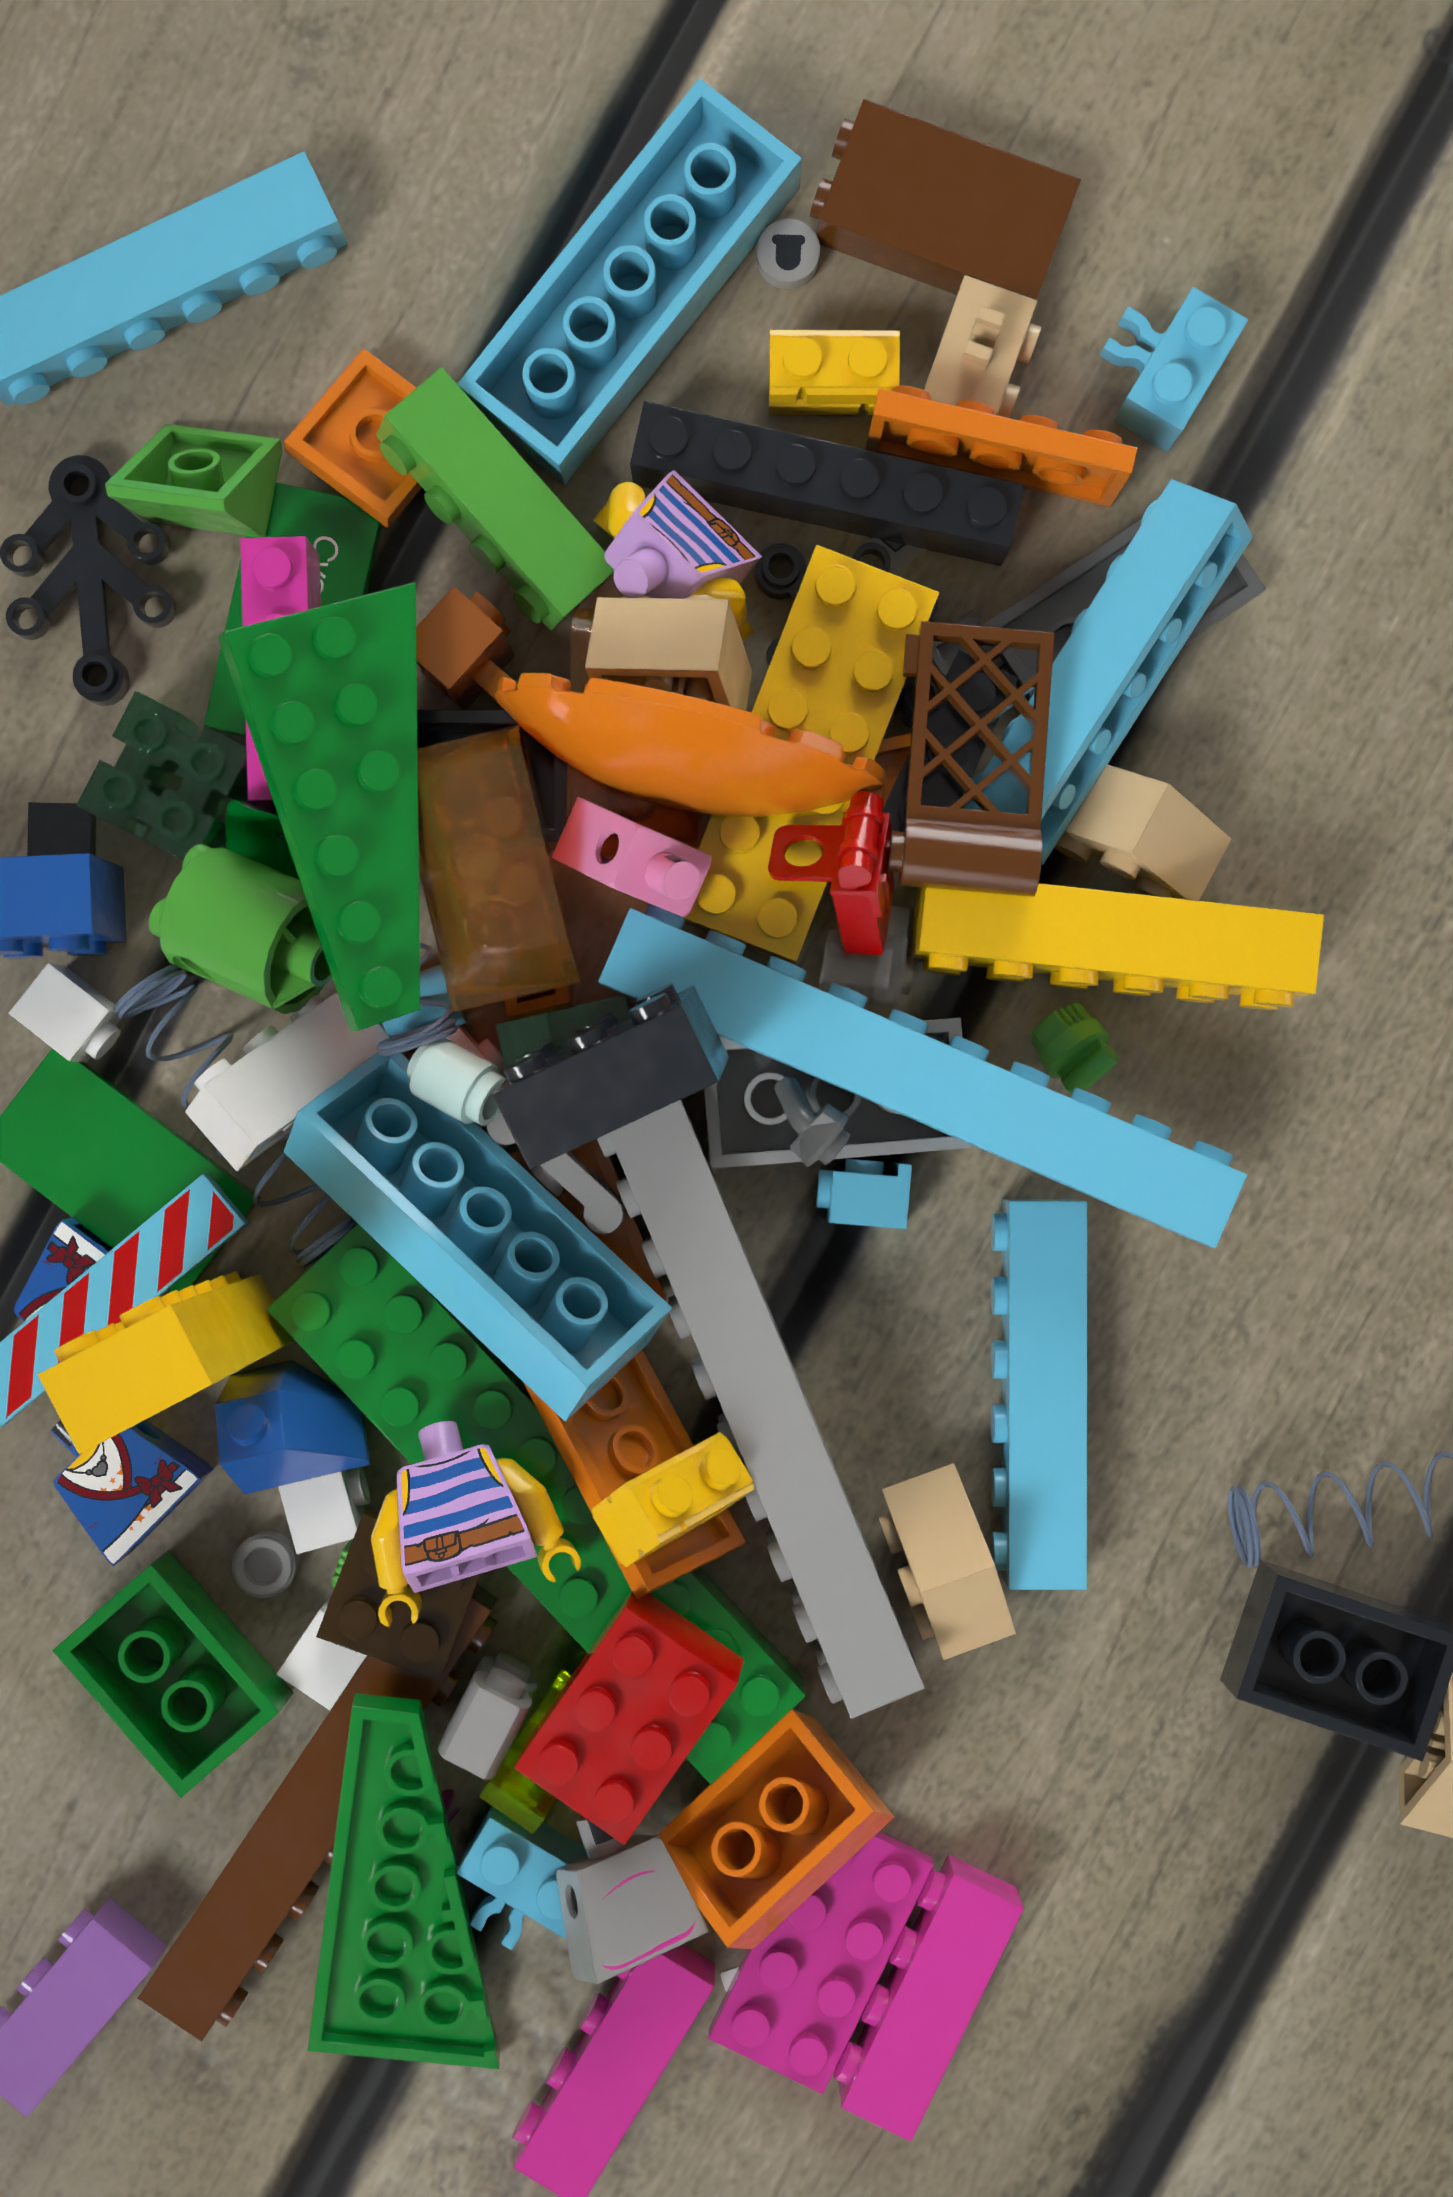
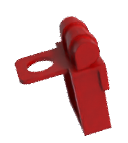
[768,791,895,955]

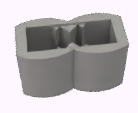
[438,1652,538,1779]

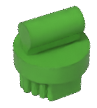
[1032,1002,1120,1095]

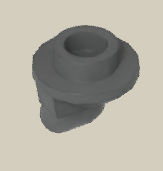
[774,1076,851,1167]

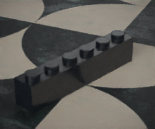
[630,401,1024,566]

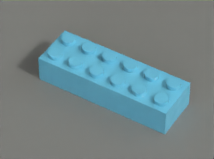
[457,78,802,486]
[284,1051,672,1422]

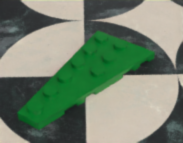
[218,582,421,1032]
[307,1693,500,2069]

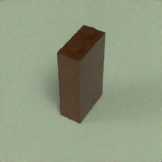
[810,99,1081,300]

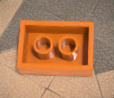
[657,1709,895,1950]

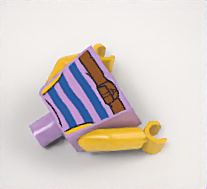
[593,470,762,642]
[371,1421,581,1627]

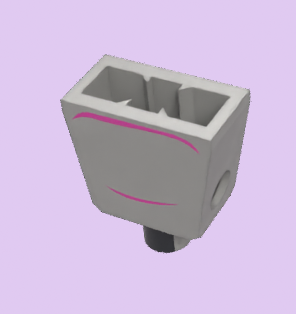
[556,1816,708,1984]

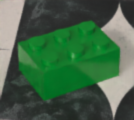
[52,1550,294,1798]

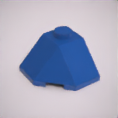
[215,1360,370,1494]

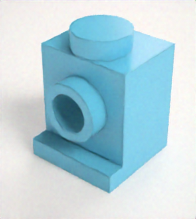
[816,1159,912,1229]

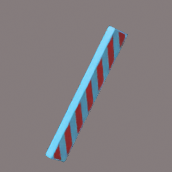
[0,1173,249,1430]

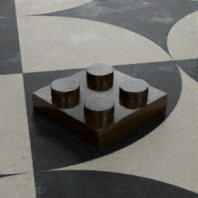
[316,1509,480,1682]

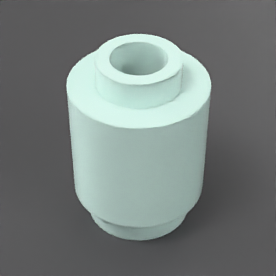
[407,1038,507,1126]

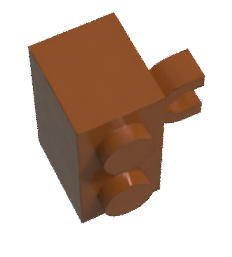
[416,586,517,711]

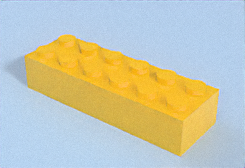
[681,545,939,965]
[909,883,1324,1010]
[37,1270,295,1454]

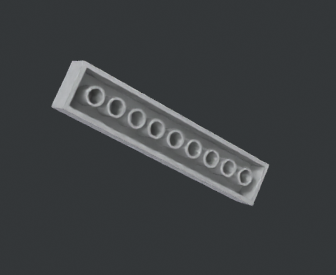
[597,1099,925,1719]

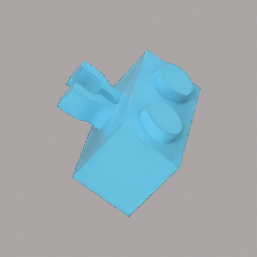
[1099,287,1249,453]
[456,1795,587,1950]

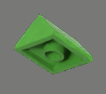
[105,424,282,538]

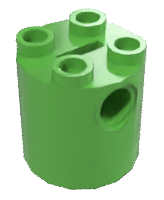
[149,844,332,1014]

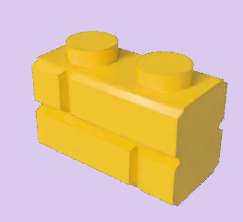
[768,330,900,415]
[592,1432,755,1567]

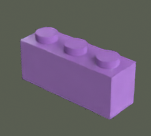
[0,1897,167,2118]

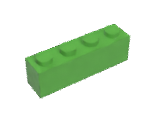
[376,367,614,631]

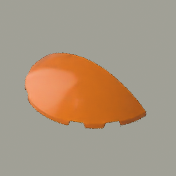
[495,673,886,817]

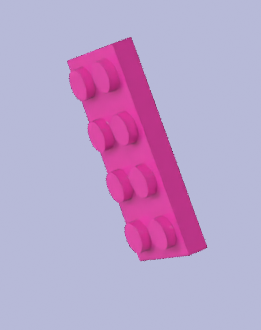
[708,1831,934,2094]

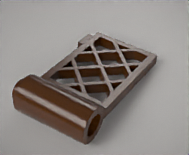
[887,621,1055,897]

